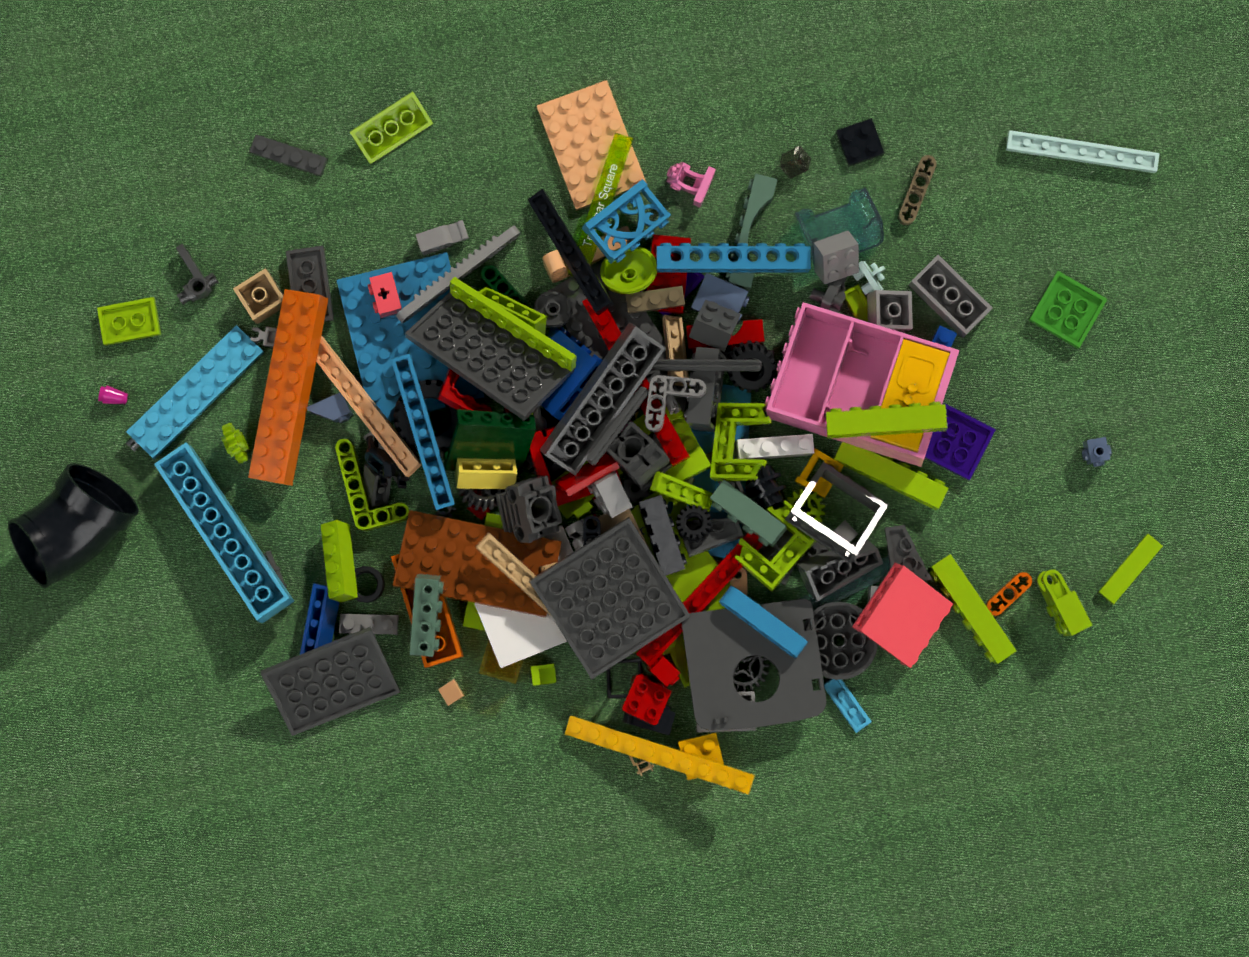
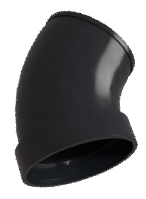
[8,463,139,588]

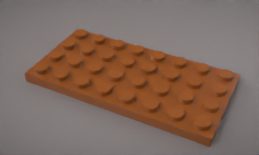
[393,510,562,618]

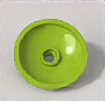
[600,247,657,294]

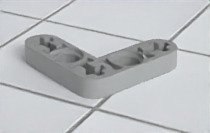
[645,375,707,432]

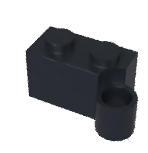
[622,706,676,735]

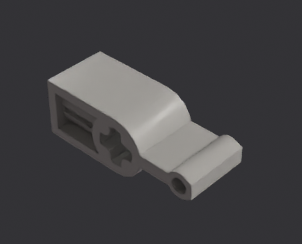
[416,220,469,256]

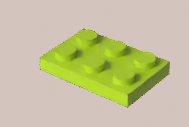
[97,297,161,346]

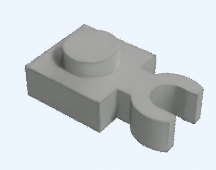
[250,327,277,348]

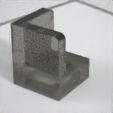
[779,146,811,179]

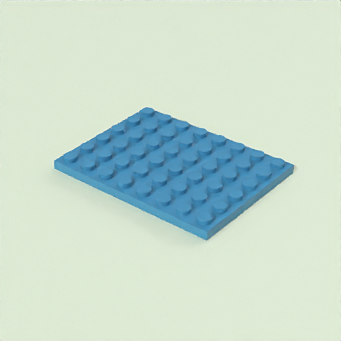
[337,252,485,422]

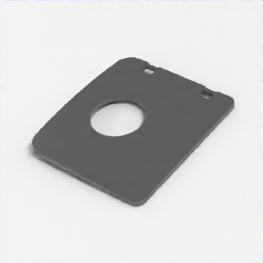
[681,599,826,730]

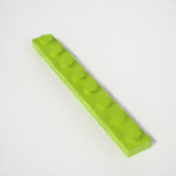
[450,277,577,372]

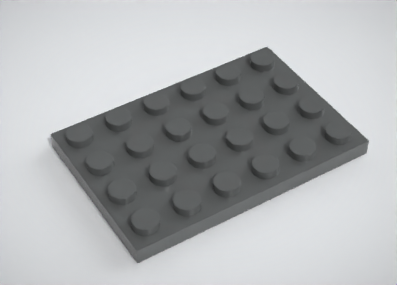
[261,626,400,736]

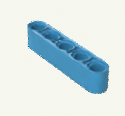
[719,586,808,658]

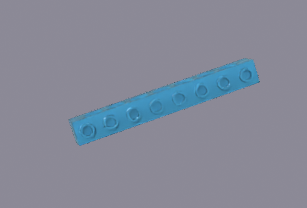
[656,243,811,273]
[391,353,455,510]

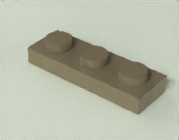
[625,286,685,314]

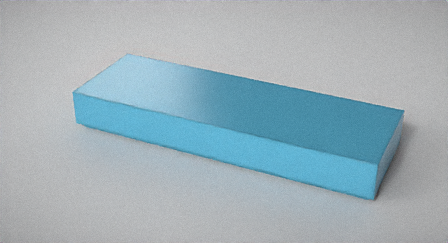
[824,679,872,733]

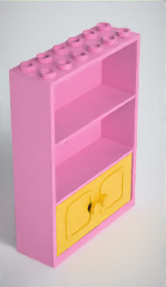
[764,302,959,467]

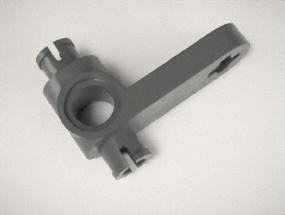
[176,243,219,305]

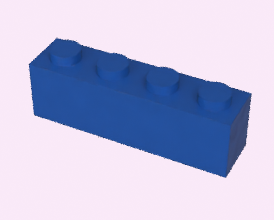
[300,584,339,655]

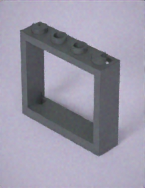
[785,462,888,563]

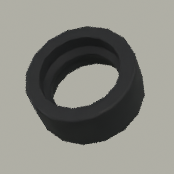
[355,566,385,603]

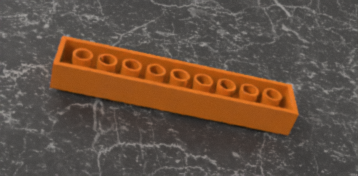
[248,289,329,486]

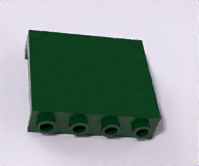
[443,409,536,475]

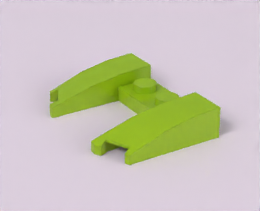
[632,398,711,481]
[710,403,771,481]
[735,500,816,592]

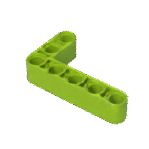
[335,439,410,531]

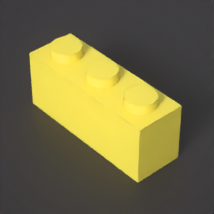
[455,458,517,489]

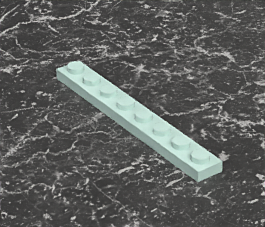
[1006,130,1159,173]

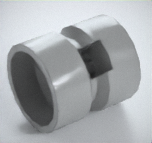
[565,519,594,551]

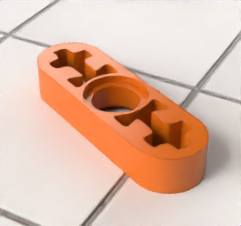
[985,572,1032,616]

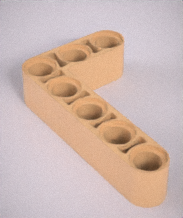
[542,226,634,283]

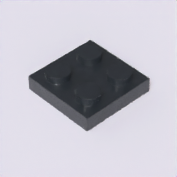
[836,118,885,167]

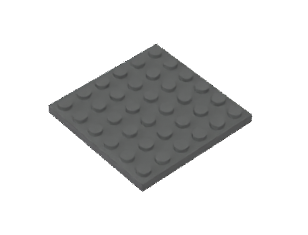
[529,517,690,679]

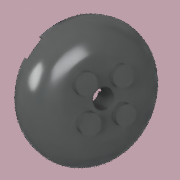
[803,602,878,680]

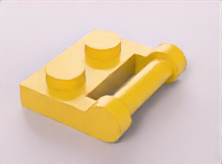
[795,448,844,498]

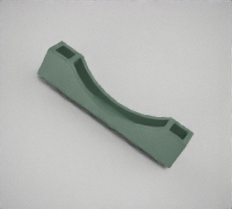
[725,174,777,292]

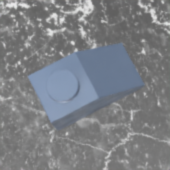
[307,392,353,423]

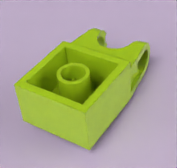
[1037,569,1093,637]

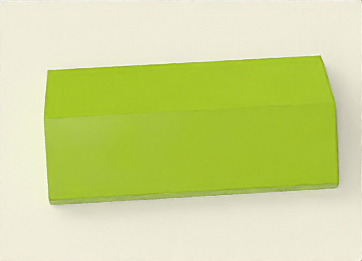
[350,91,433,164]

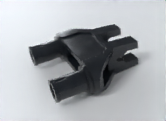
[364,435,420,489]

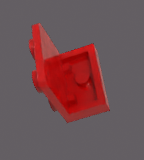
[622,674,672,725]

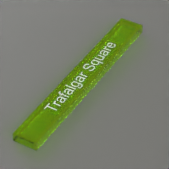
[568,133,633,276]

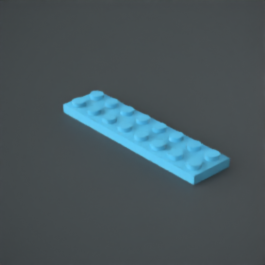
[126,325,264,459]

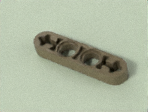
[898,155,937,225]

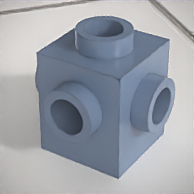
[1082,437,1112,467]

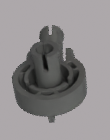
[810,277,847,313]

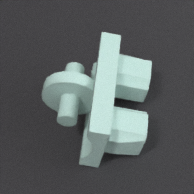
[853,261,885,296]

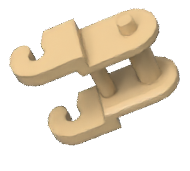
[629,756,654,777]

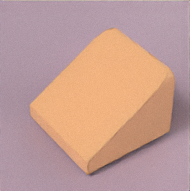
[438,679,465,706]

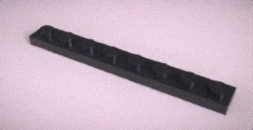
[528,189,614,315]

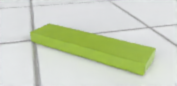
[650,471,713,512]
[1098,534,1163,604]

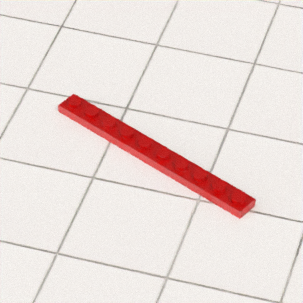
[582,299,690,467]
[636,511,769,667]

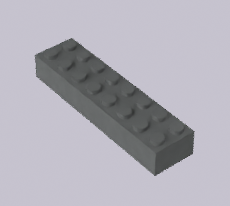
[540,322,666,476]

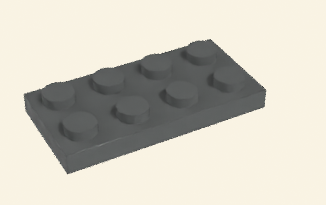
[286,246,334,322]

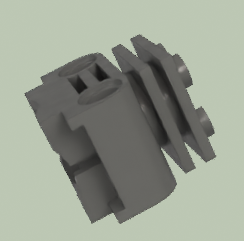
[606,421,672,492]
[496,475,562,543]

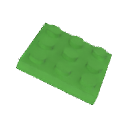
[1029,271,1108,349]

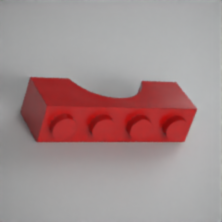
[686,319,765,354]

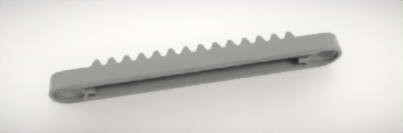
[396,225,521,323]

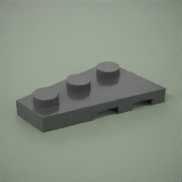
[884,525,932,581]

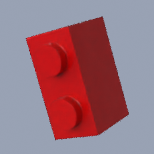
[647,655,680,687]

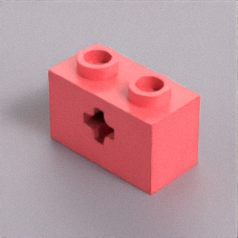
[367,272,402,318]

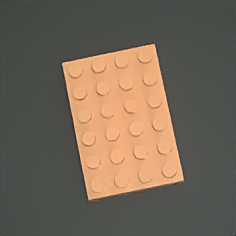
[537,80,646,211]

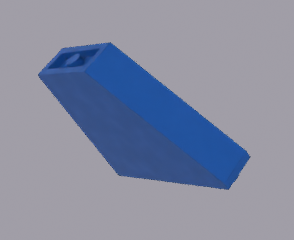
[541,327,602,421]

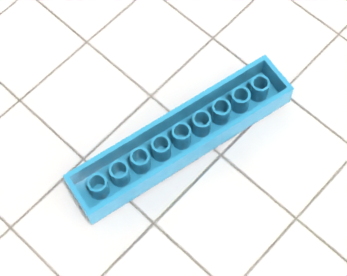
[154,442,294,624]

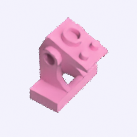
[666,162,716,207]

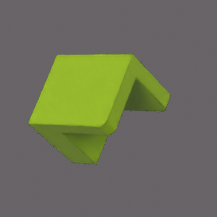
[531,664,557,686]

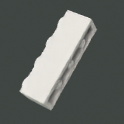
[734,434,814,459]

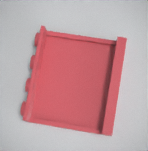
[852,563,953,668]

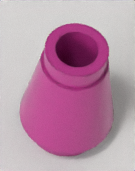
[98,385,128,405]

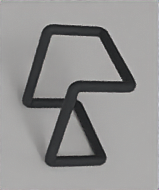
[606,658,642,699]

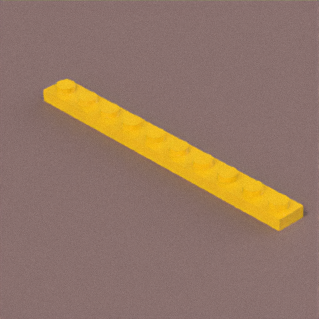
[565,716,755,794]

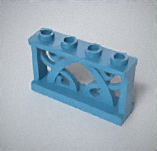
[582,179,671,264]

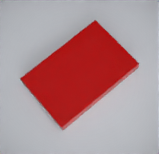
[555,453,620,496]

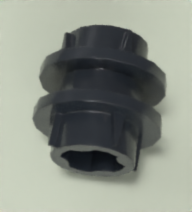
[745,465,787,510]

